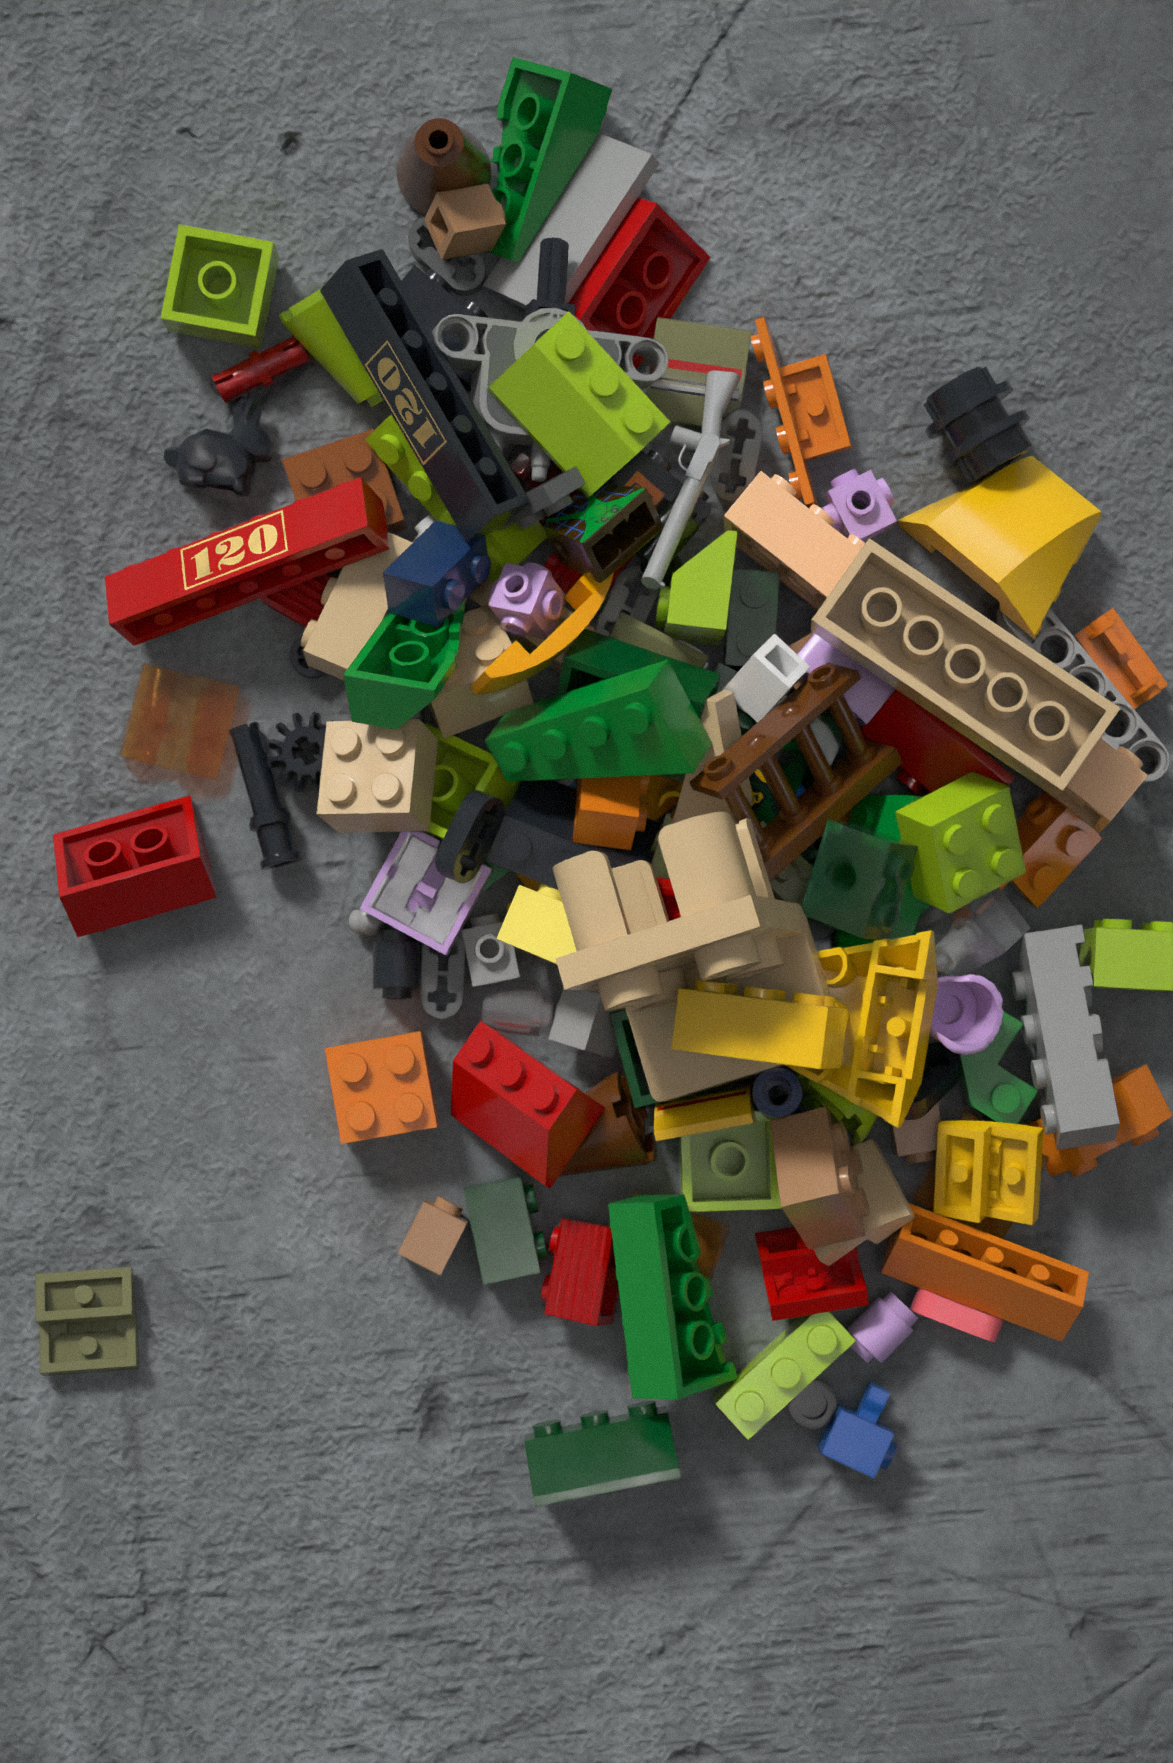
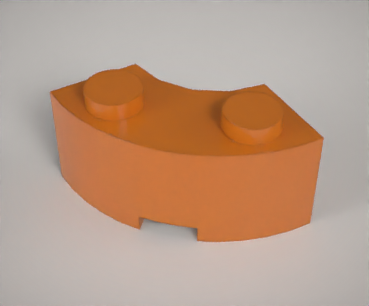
[1025,1064,1173,1177]

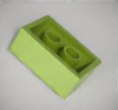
[487,311,670,498]
[655,530,737,647]

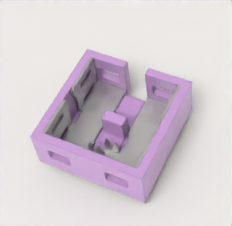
[360,831,493,956]

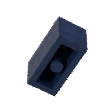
[383,520,491,627]

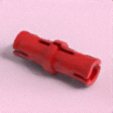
[211,335,310,403]

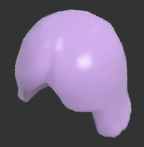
[930,974,1004,1055]

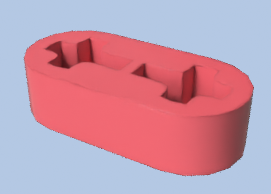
[910,1287,1004,1343]

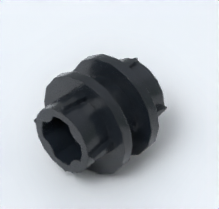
[923,367,1032,483]

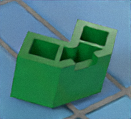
[959,1011,1038,1124]

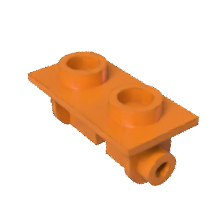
[1074,608,1169,709]

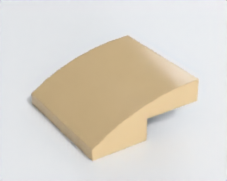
[814,1139,915,1266]

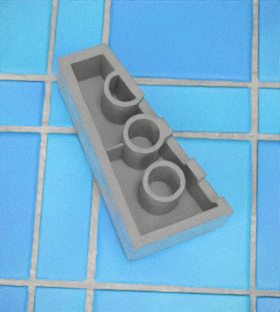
[1011,925,1120,1150]

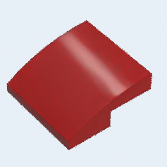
[755,1227,869,1321]

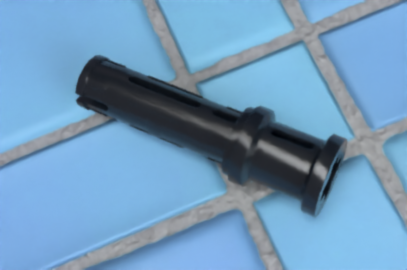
[229,722,303,870]

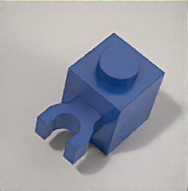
[817,1381,897,1478]

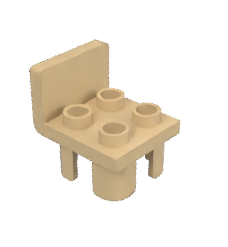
[552,812,830,1102]

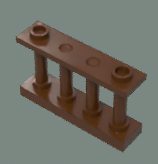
[689,662,903,882]

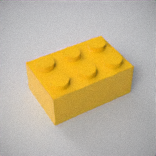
[671,980,848,1069]

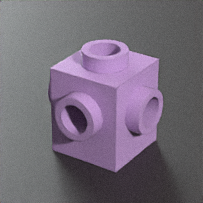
[822,469,897,542]
[488,563,566,640]

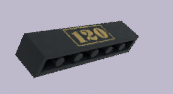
[320,249,530,542]

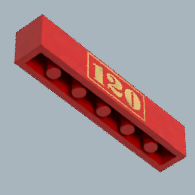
[105,477,390,646]

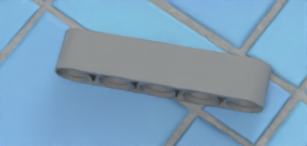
[996,606,1170,785]

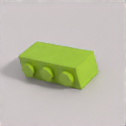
[713,1312,856,1440]

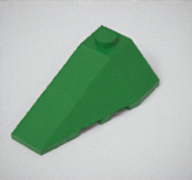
[488,57,612,263]
[343,599,466,730]

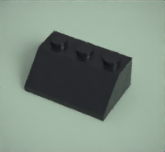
[486,780,661,889]

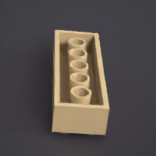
[810,538,1120,799]

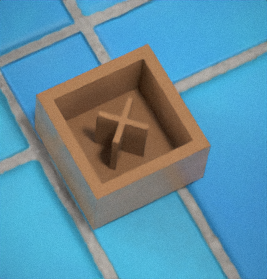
[770,1107,870,1250]

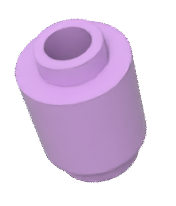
[847,1291,919,1363]

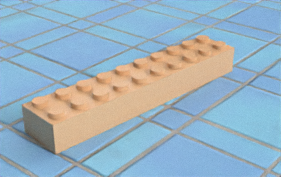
[724,471,1148,833]

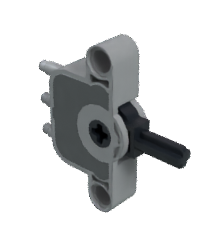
[432,237,669,482]

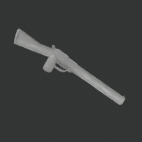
[641,371,740,589]

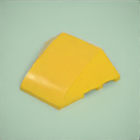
[897,456,1102,639]
[785,930,938,1128]

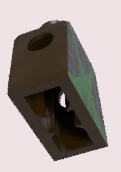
[543,485,664,583]

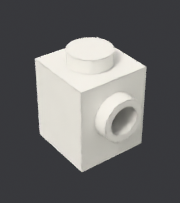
[723,634,810,723]

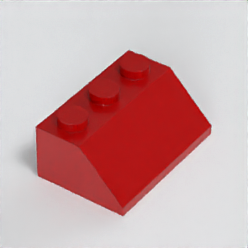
[568,197,711,370]
[861,689,1014,796]
[53,795,217,938]
[451,1021,606,1189]

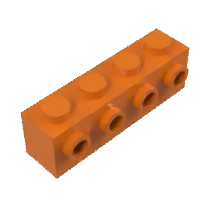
[880,1203,1089,1342]

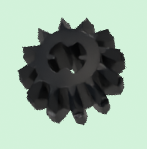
[267,712,333,793]

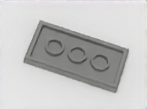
[483,133,660,309]

